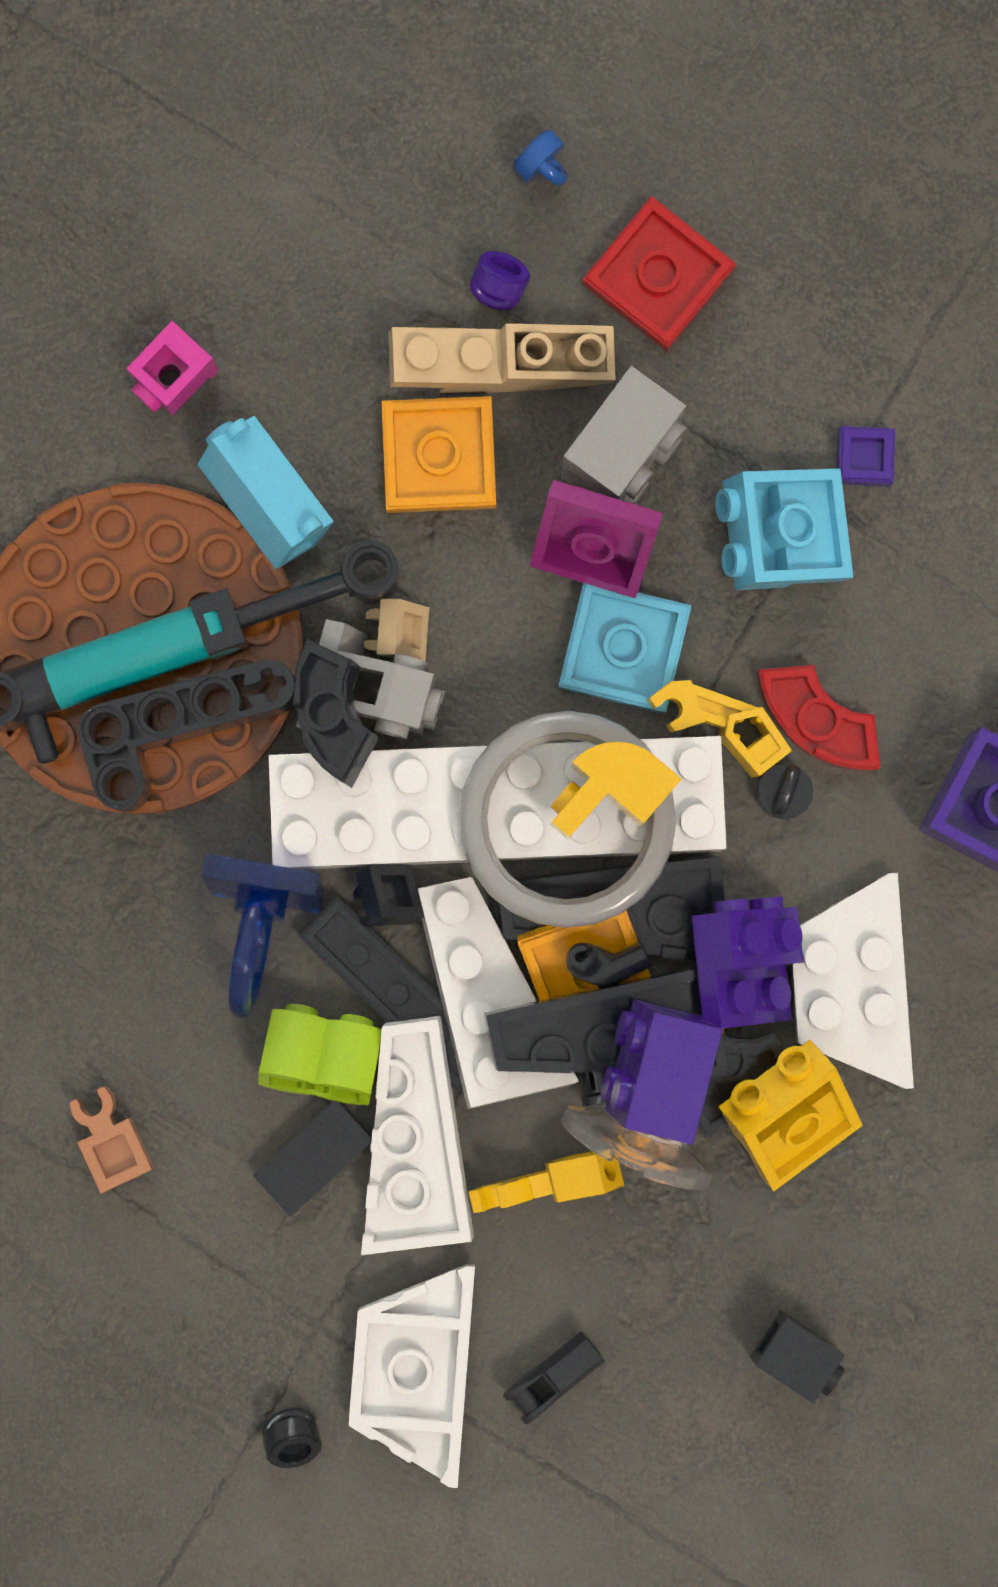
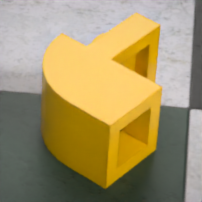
[550,742,682,840]

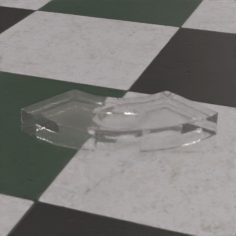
[560,1105,714,1190]

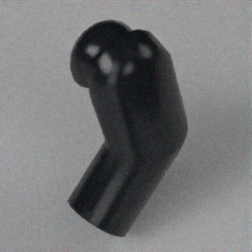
[566,941,652,988]

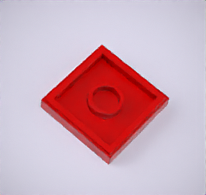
[582,196,736,352]

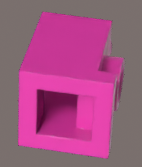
[126,321,218,416]

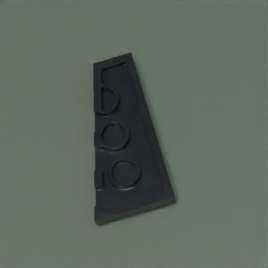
[499,854,725,961]
[484,966,730,1077]

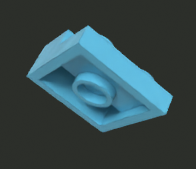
[715,469,853,590]

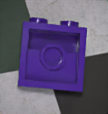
[692,897,803,1029]

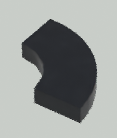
[293,639,379,788]

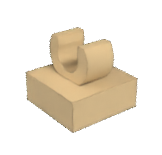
[363,599,429,661]

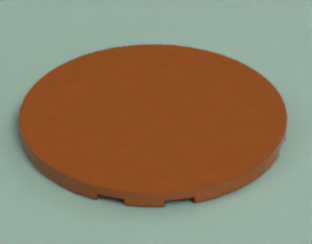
[0,483,304,814]

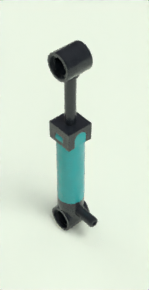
[0,540,400,764]

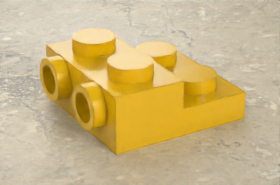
[719,1039,863,1192]

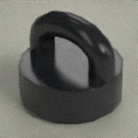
[756,763,813,820]
[262,1408,322,1468]

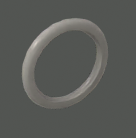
[459,711,676,928]

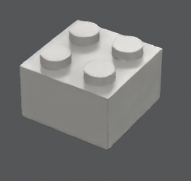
[561,365,687,503]

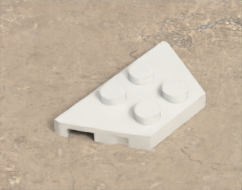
[790,873,914,1089]
[348,1264,475,1488]

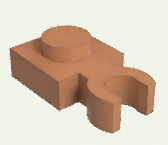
[70,1086,155,1194]

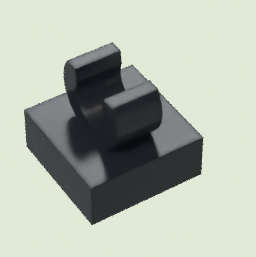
[353,865,425,926]

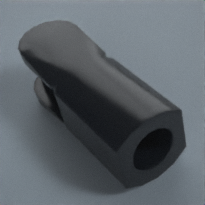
[503,1331,605,1424]

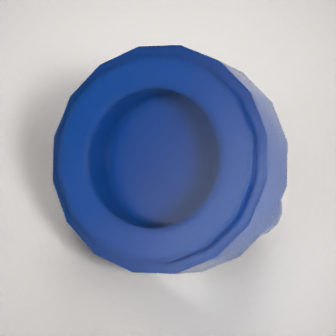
[513,130,568,186]

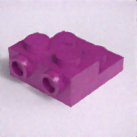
[530,480,663,599]

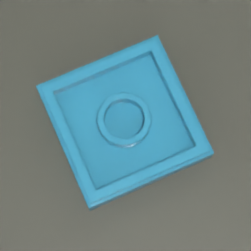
[558,583,692,714]

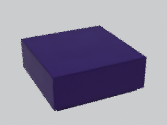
[836,426,895,487]

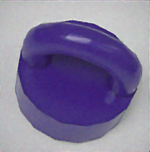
[470,251,530,311]

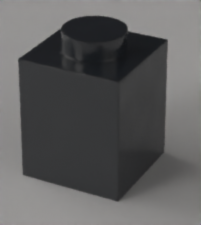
[750,1309,845,1404]

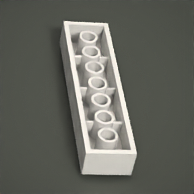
[269,736,726,870]

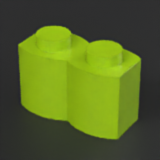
[258,1004,382,1105]

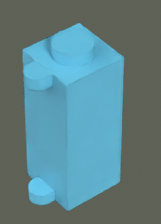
[197,416,334,570]

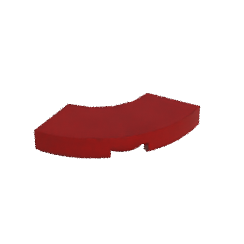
[757,665,880,771]

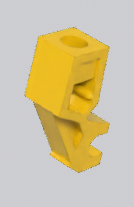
[646,680,792,778]
[468,1147,624,1213]

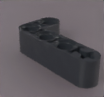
[79,660,295,812]

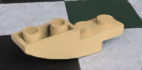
[388,324,616,393]

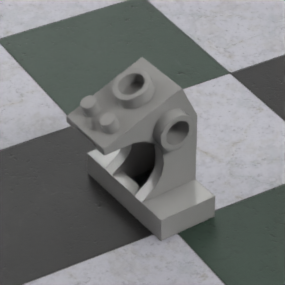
[296,619,445,739]

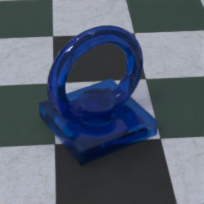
[202,853,325,1018]

